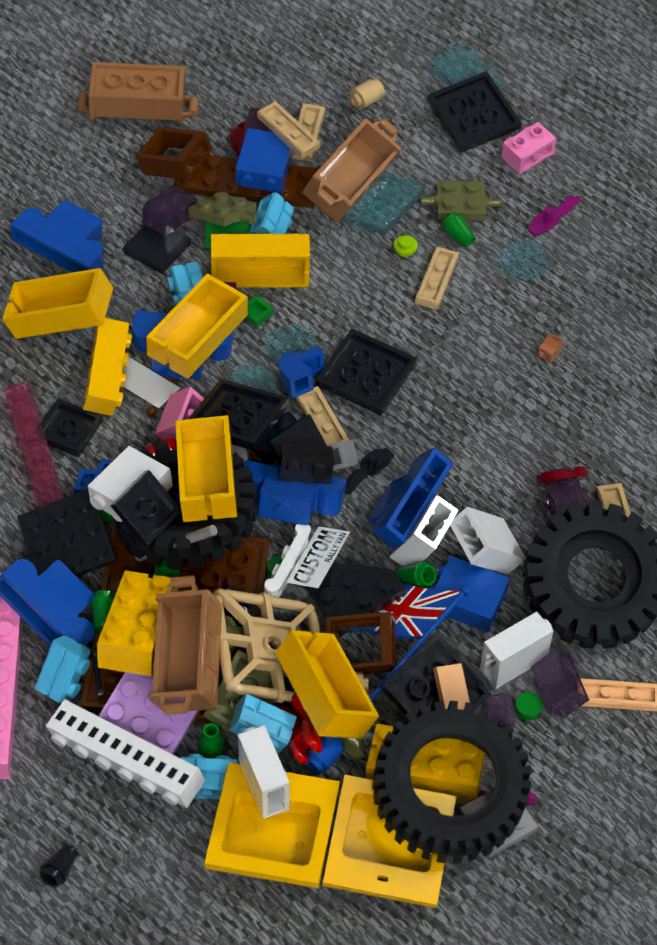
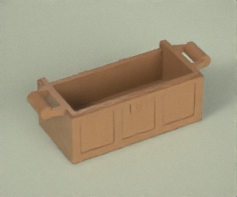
[77,62,199,124]
[302,118,402,223]
[149,575,222,715]

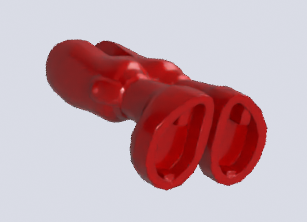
[278,692,322,764]

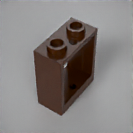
[136,127,213,180]
[322,612,397,674]

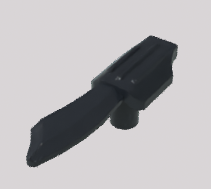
[345,448,394,494]

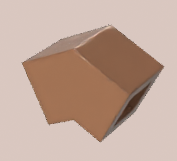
[538,334,565,363]

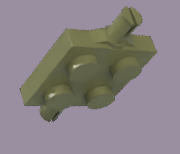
[420,180,502,221]
[188,192,257,227]

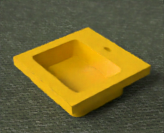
[204,762,340,889]
[322,774,456,908]

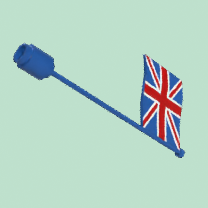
[305,584,471,774]

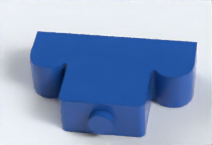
[10,200,104,273]
[132,310,234,379]
[368,447,453,548]
[244,460,347,525]
[0,559,95,647]

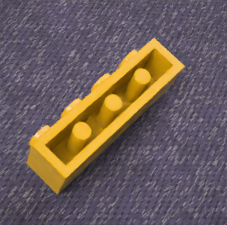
[83,318,132,416]

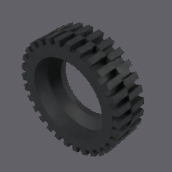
[372,701,531,864]

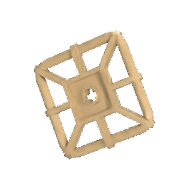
[213,589,320,703]

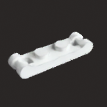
[264,524,311,598]

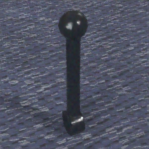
[89,648,104,699]

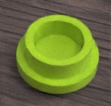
[393,235,418,257]

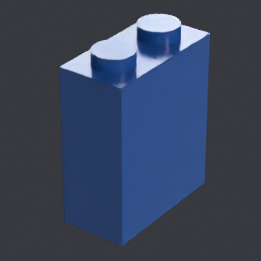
[235,128,294,193]
[430,556,510,632]

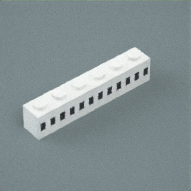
[46,699,206,808]

